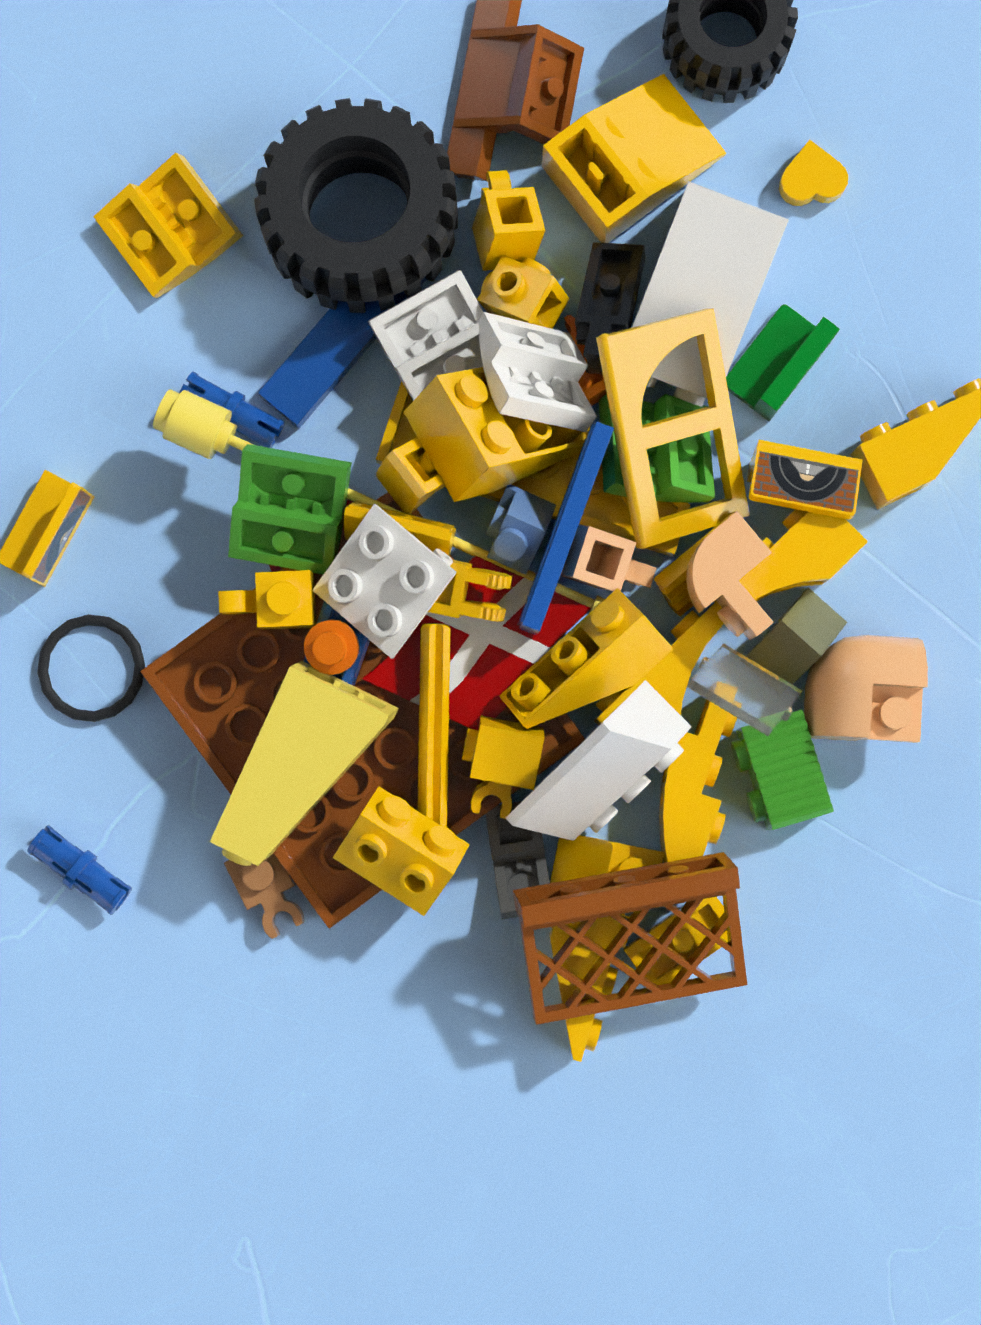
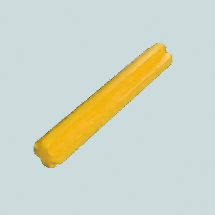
[417,623,450,827]

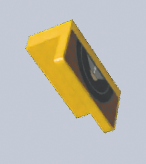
[747,440,863,520]
[0,470,94,587]

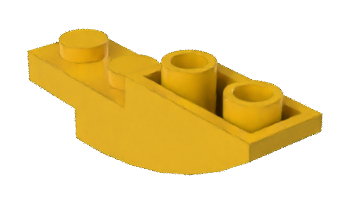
[659,686,739,863]

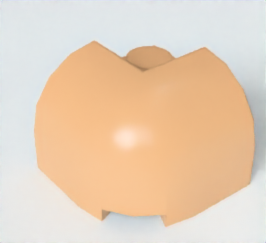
[804,635,928,743]

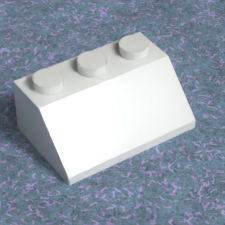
[506,680,692,841]

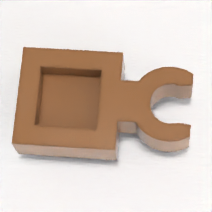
[224,853,304,939]

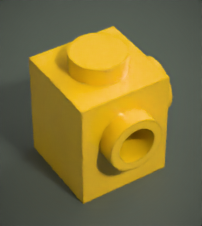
[477,255,570,329]

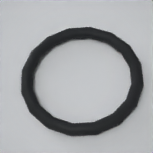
[37,614,145,722]

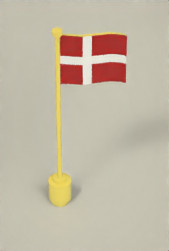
[153,389,605,730]

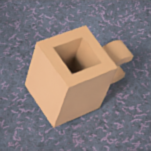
[560,525,656,592]

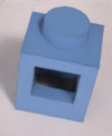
[485,484,556,575]

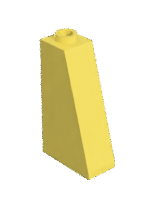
[210,661,399,866]

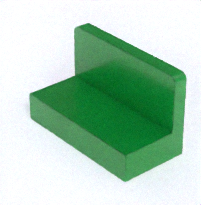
[726,304,840,422]

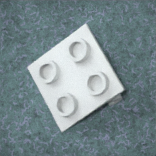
[312,504,457,659]

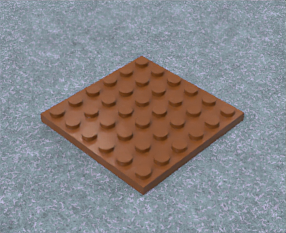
[140,492,585,929]

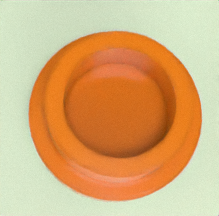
[304,620,359,675]

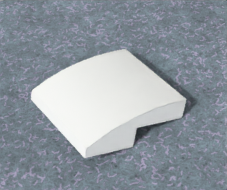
[368,270,483,401]
[479,312,597,432]

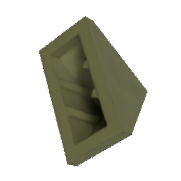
[738,587,847,700]

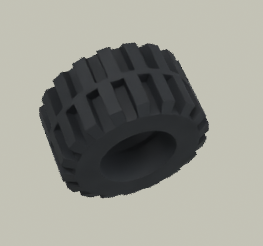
[662,0,798,103]

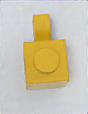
[472,170,546,271]
[218,570,316,630]
[462,716,545,819]

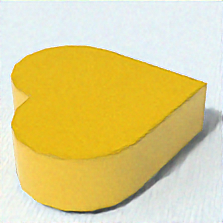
[779,139,848,206]

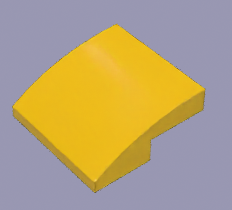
[93,152,244,298]

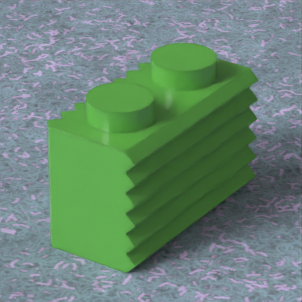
[731,710,834,830]

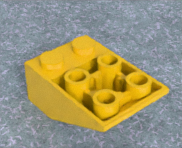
[542,74,726,243]
[403,367,590,502]

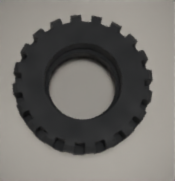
[254,98,458,313]

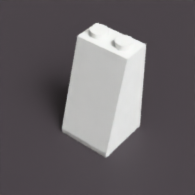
[632,181,789,407]

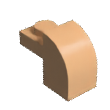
[686,511,774,640]

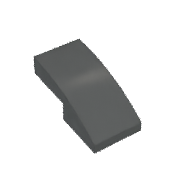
[485,801,550,919]

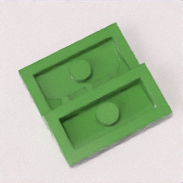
[599,394,715,503]
[228,444,352,574]

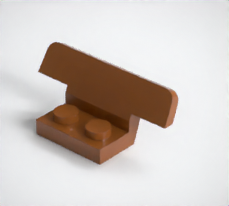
[447,0,584,181]

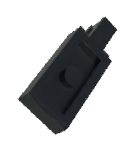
[575,242,646,374]

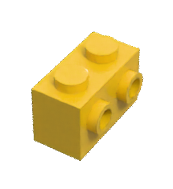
[333,786,470,916]

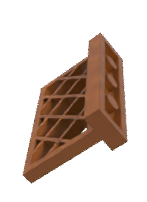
[513,852,748,1025]

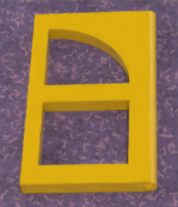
[596,308,750,549]

